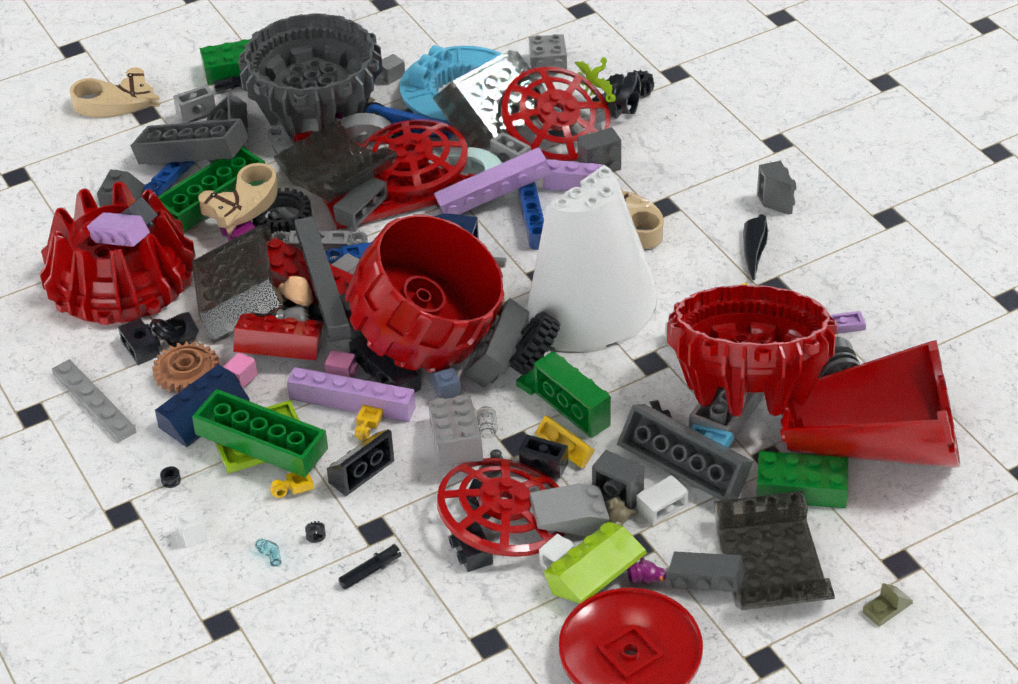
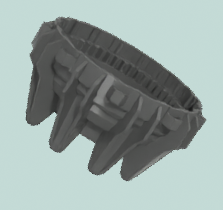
[238,13,383,138]

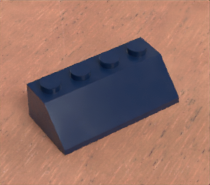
[155,364,250,448]

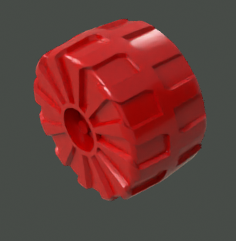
[345,214,505,373]

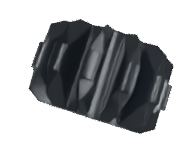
[625,69,655,97]

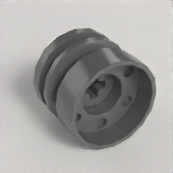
[818,337,860,378]

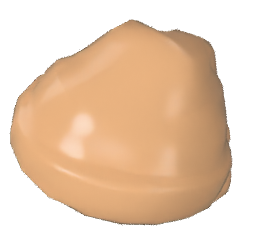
[273,276,314,306]

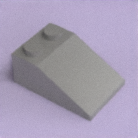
[529,483,610,536]

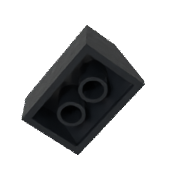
[327,429,394,496]

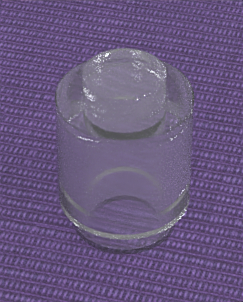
[475,406,498,439]

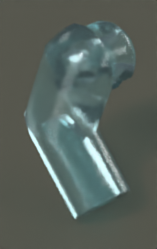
[255,538,282,567]

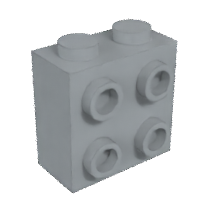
[528,34,567,69]

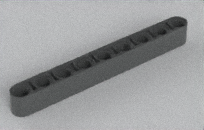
[294,216,351,342]

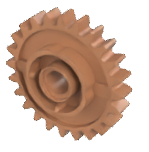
[152,341,220,394]

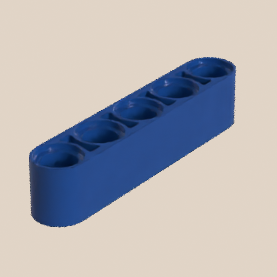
[518,181,544,250]

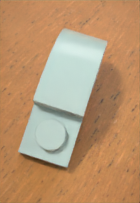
[449,147,502,174]

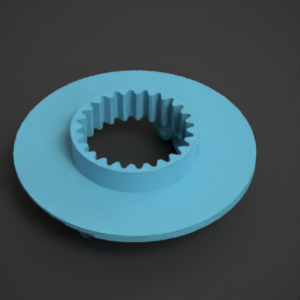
[399,45,523,124]

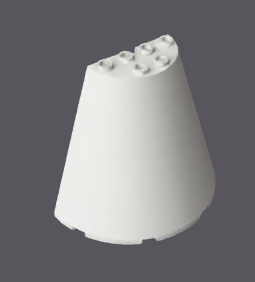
[523,165,657,353]

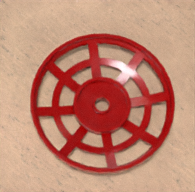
[501,67,610,162]
[356,119,468,196]
[436,458,565,557]

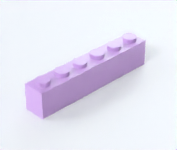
[434,147,551,215]
[287,367,416,422]

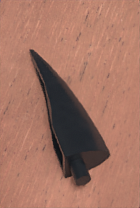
[743,214,769,280]

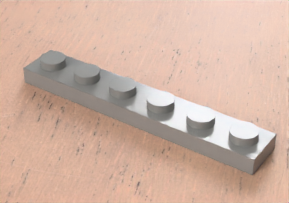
[52,359,137,443]

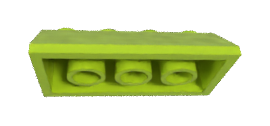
[544,522,647,604]

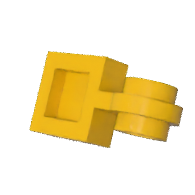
[355,405,383,441]
[270,473,314,498]

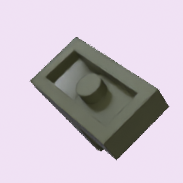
[863,583,913,627]

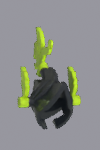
[574,57,641,118]

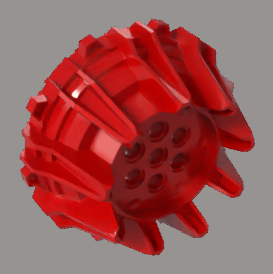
[39,182,196,325]
[667,285,837,417]

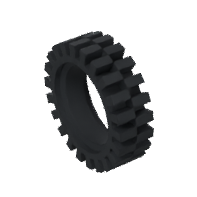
[253,188,312,240]
[509,311,561,375]

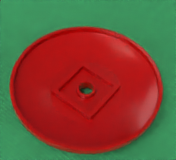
[559,588,703,684]

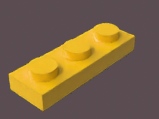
[534,416,595,468]

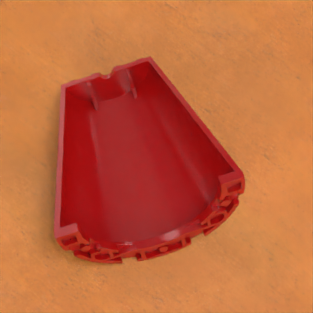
[780,340,960,468]

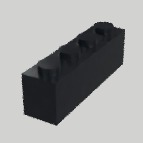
[349,334,421,393]

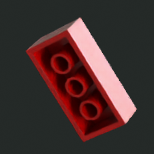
[233,313,323,361]

